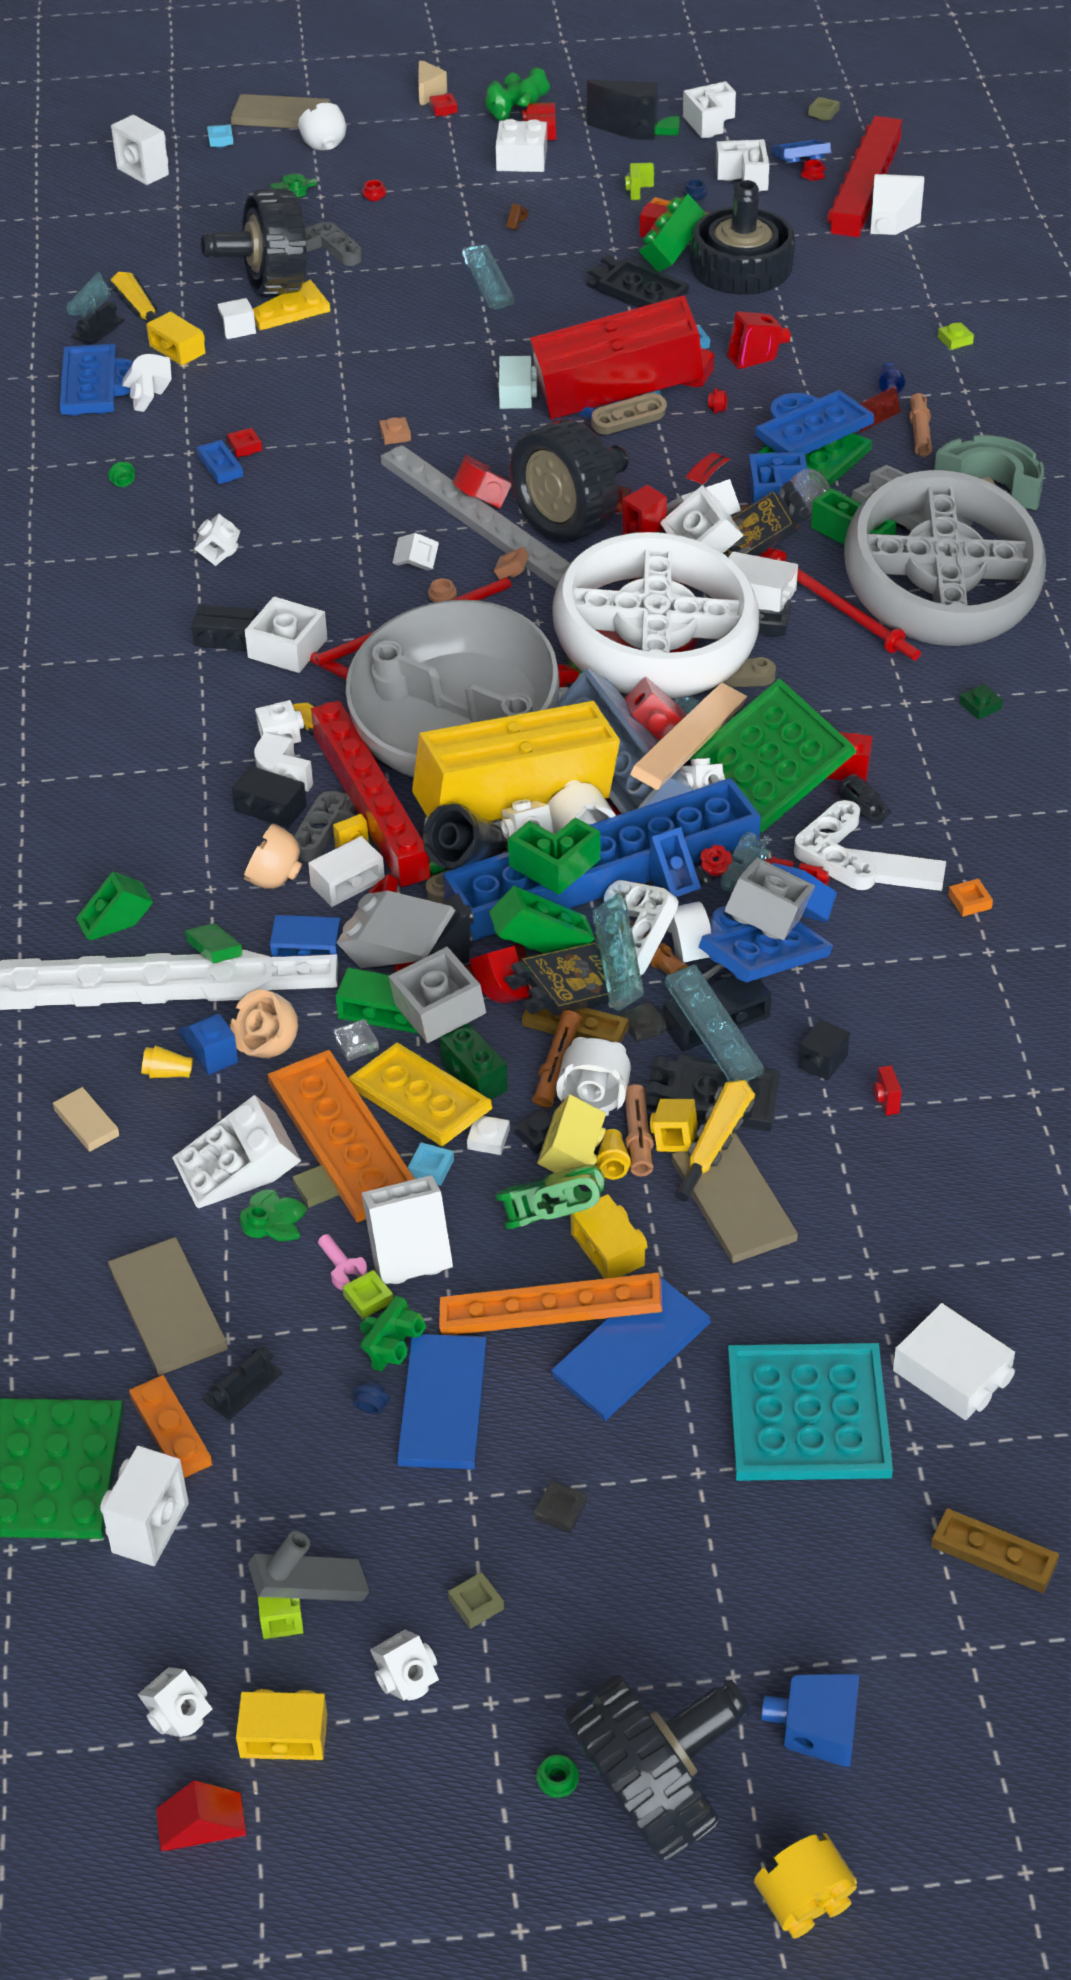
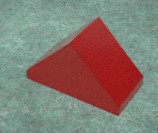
[156,1780,247,1852]

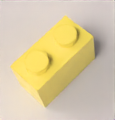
[537,1094,606,1173]

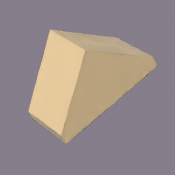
[419,61,447,105]

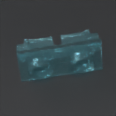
[67,272,111,318]
[720,832,770,892]

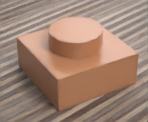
[379,417,411,445]
[494,546,529,580]

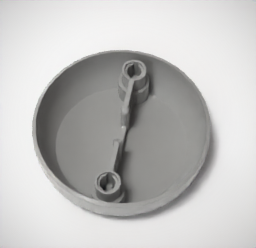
[346,600,559,778]

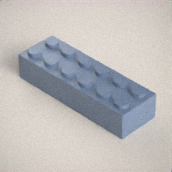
[557,668,693,814]

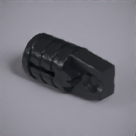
[837,774,891,825]

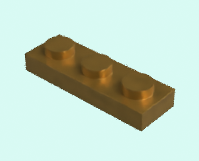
[522,997,629,1043]
[931,1508,1060,1593]

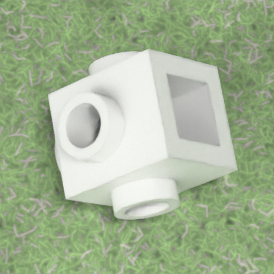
[194,514,240,566]
[255,700,304,744]
[679,758,725,790]
[501,799,554,841]
[370,1630,439,1700]
[137,1667,212,1737]

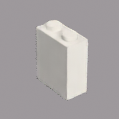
[728,552,798,612]
[362,1175,453,1284]
[893,1303,1015,1421]

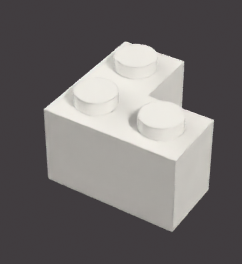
[683,81,736,138]
[716,140,769,192]

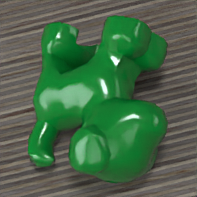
[485,67,551,121]

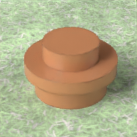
[428,578,457,603]

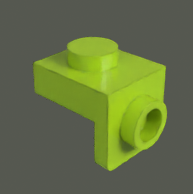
[625,163,654,200]

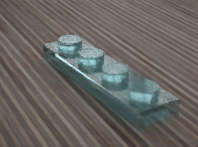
[463,244,514,309]
[593,893,644,1011]
[665,964,764,1082]

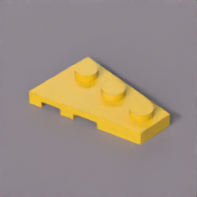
[253,280,330,330]

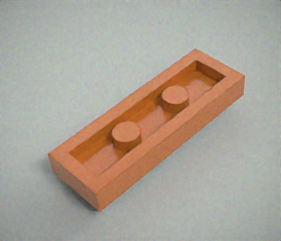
[129,1375,212,1478]

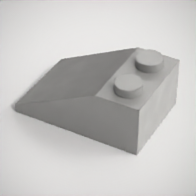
[336,891,455,969]

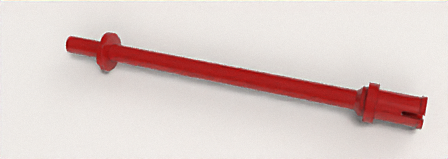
[758,547,921,661]

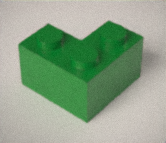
[508,817,601,895]

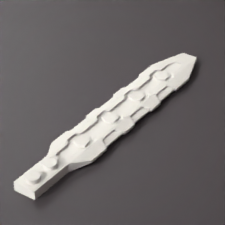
[0,950,338,1010]

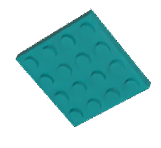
[728,1343,893,1481]

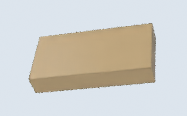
[53,1087,119,1152]

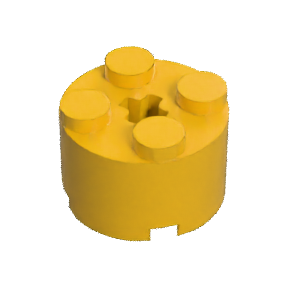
[754,1833,857,1938]

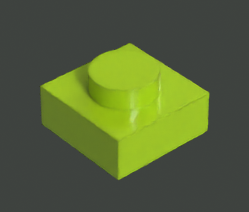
[938,322,974,350]
[342,1270,393,1320]

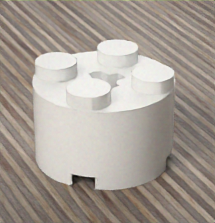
[546,780,616,834]
[556,1037,631,1116]

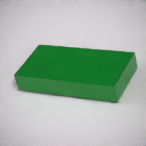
[185,923,242,964]

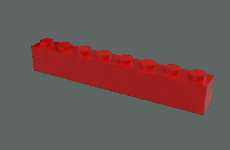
[828,116,902,237]
[311,700,430,887]

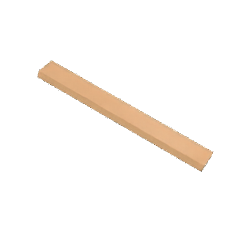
[630,682,748,790]

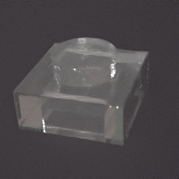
[334,1019,379,1061]

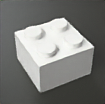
[111,115,169,185]
[496,119,547,172]
[660,485,743,554]
[245,597,327,673]
[100,1446,189,1567]

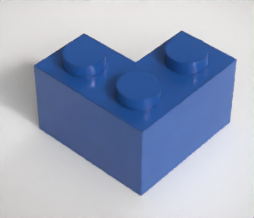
[748,452,807,505]

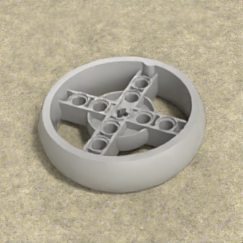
[844,470,1046,646]

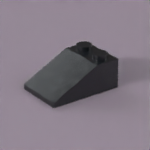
[587,80,658,140]

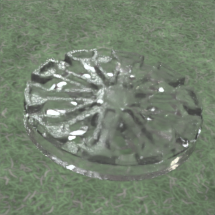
[790,469,830,521]

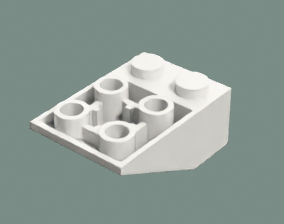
[172,1095,301,1208]

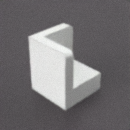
[218,298,256,339]
[393,533,439,571]

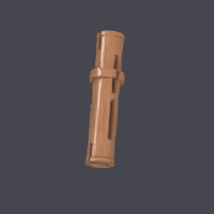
[909,393,932,457]
[625,1084,654,1176]

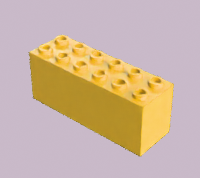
[412,701,620,821]

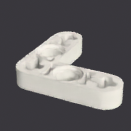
[794,800,876,890]
[604,880,678,979]

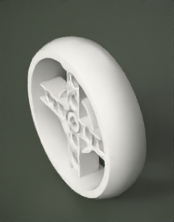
[552,532,759,698]

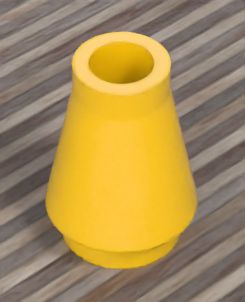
[141,1045,193,1079]
[596,1129,631,1180]

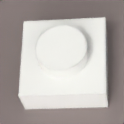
[467,1116,510,1155]

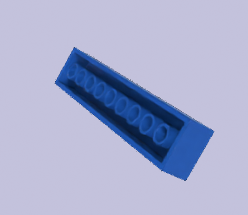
[443,778,761,941]

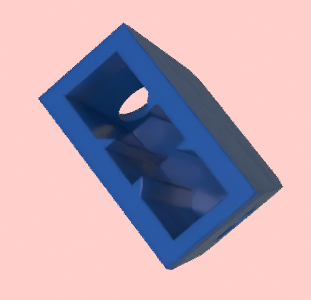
[761,1674,860,1767]

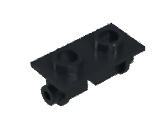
[72,301,124,345]
[202,1347,283,1420]

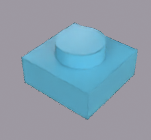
[207,124,233,148]
[408,1142,454,1186]

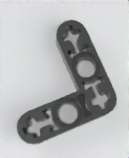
[305,222,362,266]
[294,791,356,862]

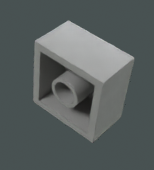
[725,857,815,941]
[388,947,486,1043]

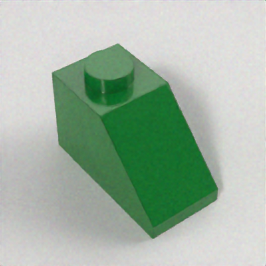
[76,871,153,940]

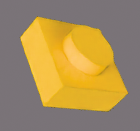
[333,814,369,849]

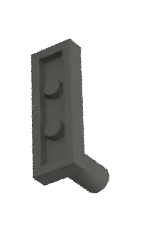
[248,1531,370,1601]

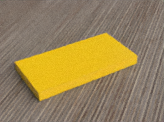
[348,1042,492,1147]

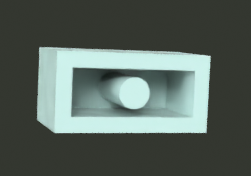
[499,356,537,409]

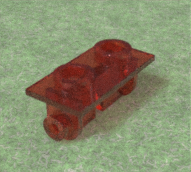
[860,387,901,432]

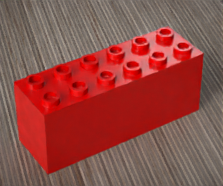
[530,295,704,420]

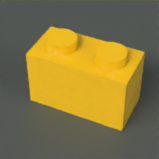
[146,311,206,366]
[571,1194,648,1279]
[236,1689,328,1760]

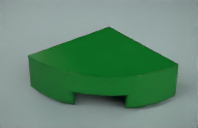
[655,116,680,136]

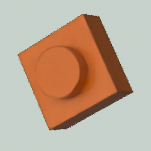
[948,878,993,917]

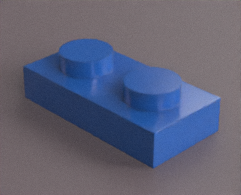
[197,440,243,484]

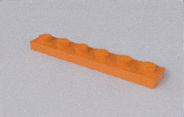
[439,1273,663,1335]

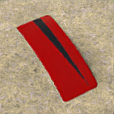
[686,453,731,484]

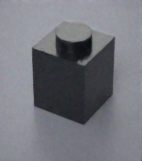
[798,1019,850,1081]

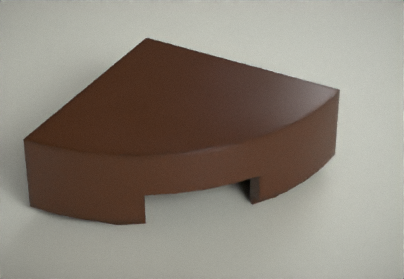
[506,203,529,230]

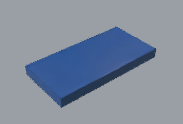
[551,1277,711,1421]
[397,1334,487,1470]

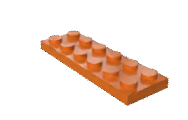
[267,1050,415,1223]

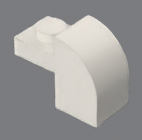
[122,354,172,412]
[254,732,313,792]
[666,902,712,962]

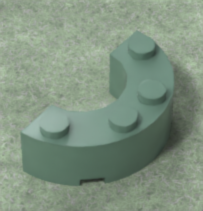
[934,435,1044,510]

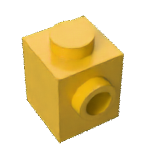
[650,1099,698,1152]

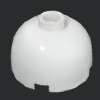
[298,103,346,151]

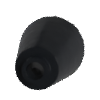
[424,804,507,869]

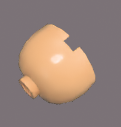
[243,823,302,889]
[230,989,298,1059]

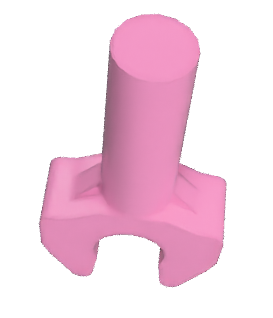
[318,1234,367,1290]

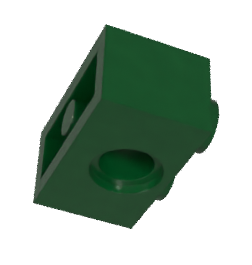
[440,1023,508,1100]

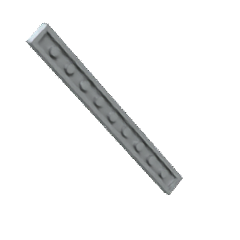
[381,445,571,589]

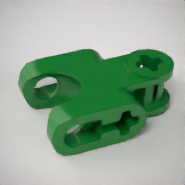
[495,1164,605,1229]

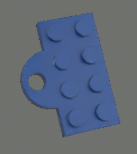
[60,344,134,415]
[755,390,874,454]
[698,906,833,983]

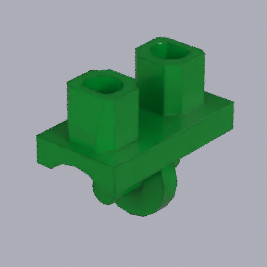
[360,1296,426,1372]

